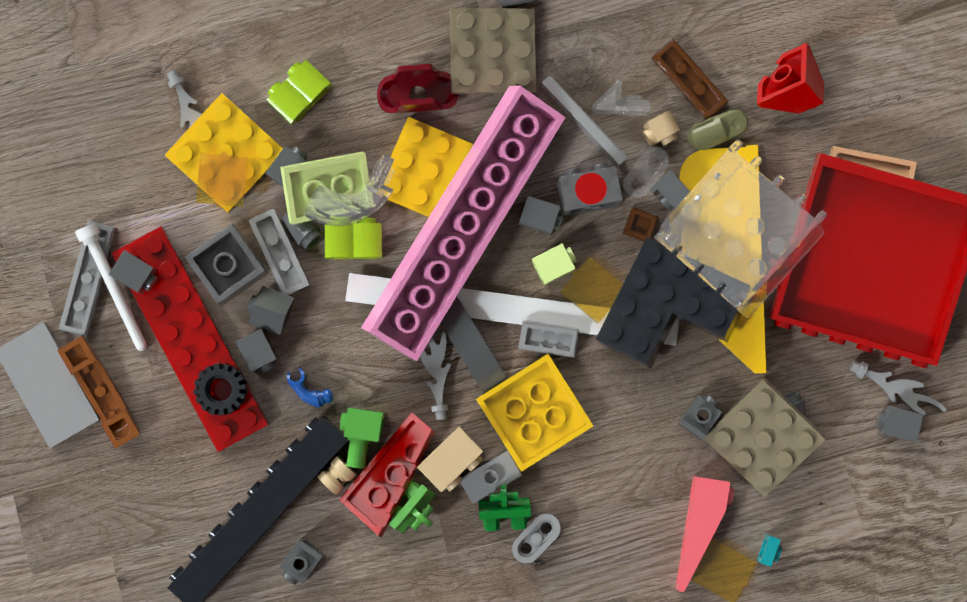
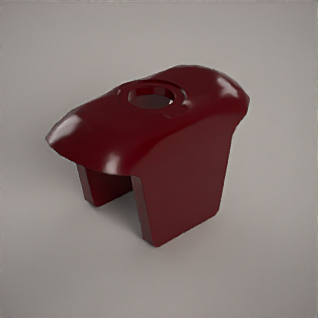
[377,64,458,113]

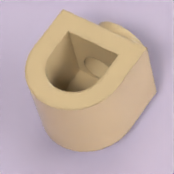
[643,110,680,146]

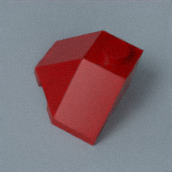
[757,43,824,114]

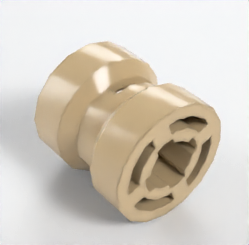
[317,455,357,495]

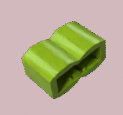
[267,60,332,126]
[325,218,383,259]

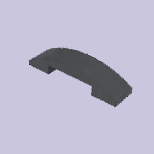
[440,296,507,394]

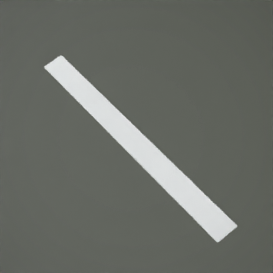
[345,273,679,346]

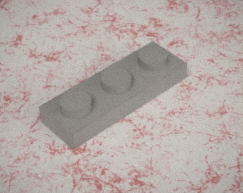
[248,208,311,295]

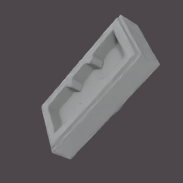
[518,320,579,358]
[460,451,522,504]

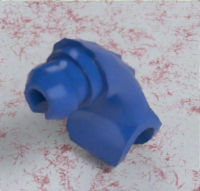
[287,368,334,408]

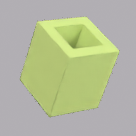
[531,243,577,286]

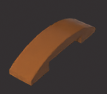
[57,336,141,449]

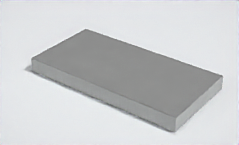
[0,322,100,449]

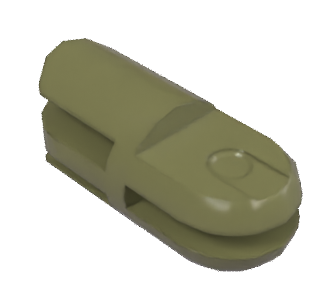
[687,109,748,150]

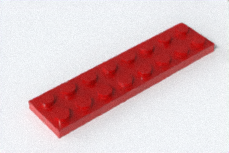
[111,226,269,452]

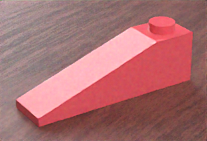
[676,476,734,592]

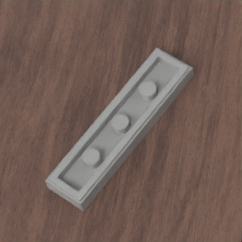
[541,76,627,168]
[58,220,117,337]

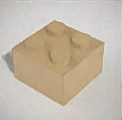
[417,426,483,492]

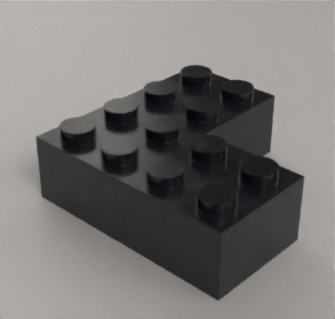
[595,238,753,369]

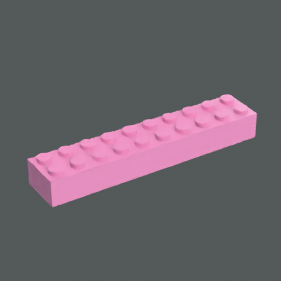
[361,86,566,361]

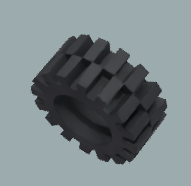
[193,363,248,415]

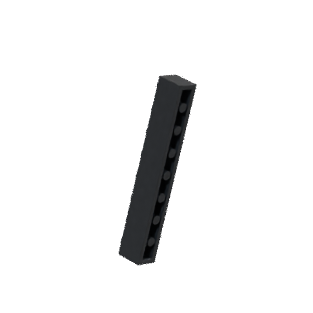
[167,417,349,602]

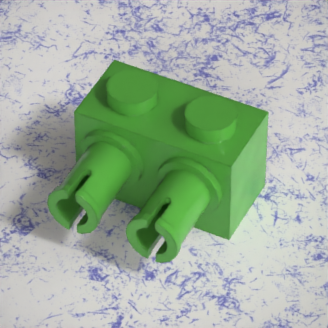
[340,408,386,469]

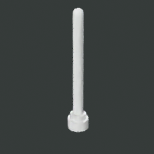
[75,222,147,351]

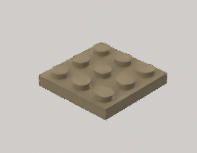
[450,8,536,94]
[704,377,826,497]

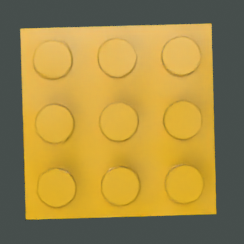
[165,93,283,213]
[375,117,474,218]
[476,354,593,472]

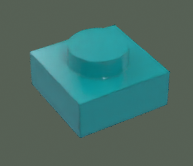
[756,534,782,567]

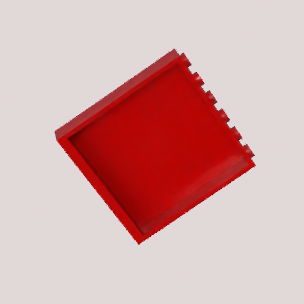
[768,153,967,369]

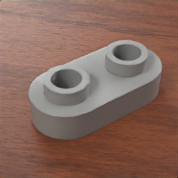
[512,513,561,563]

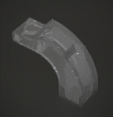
[303,154,394,226]

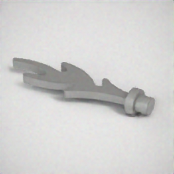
[167,70,202,128]
[420,331,451,421]
[849,360,946,415]

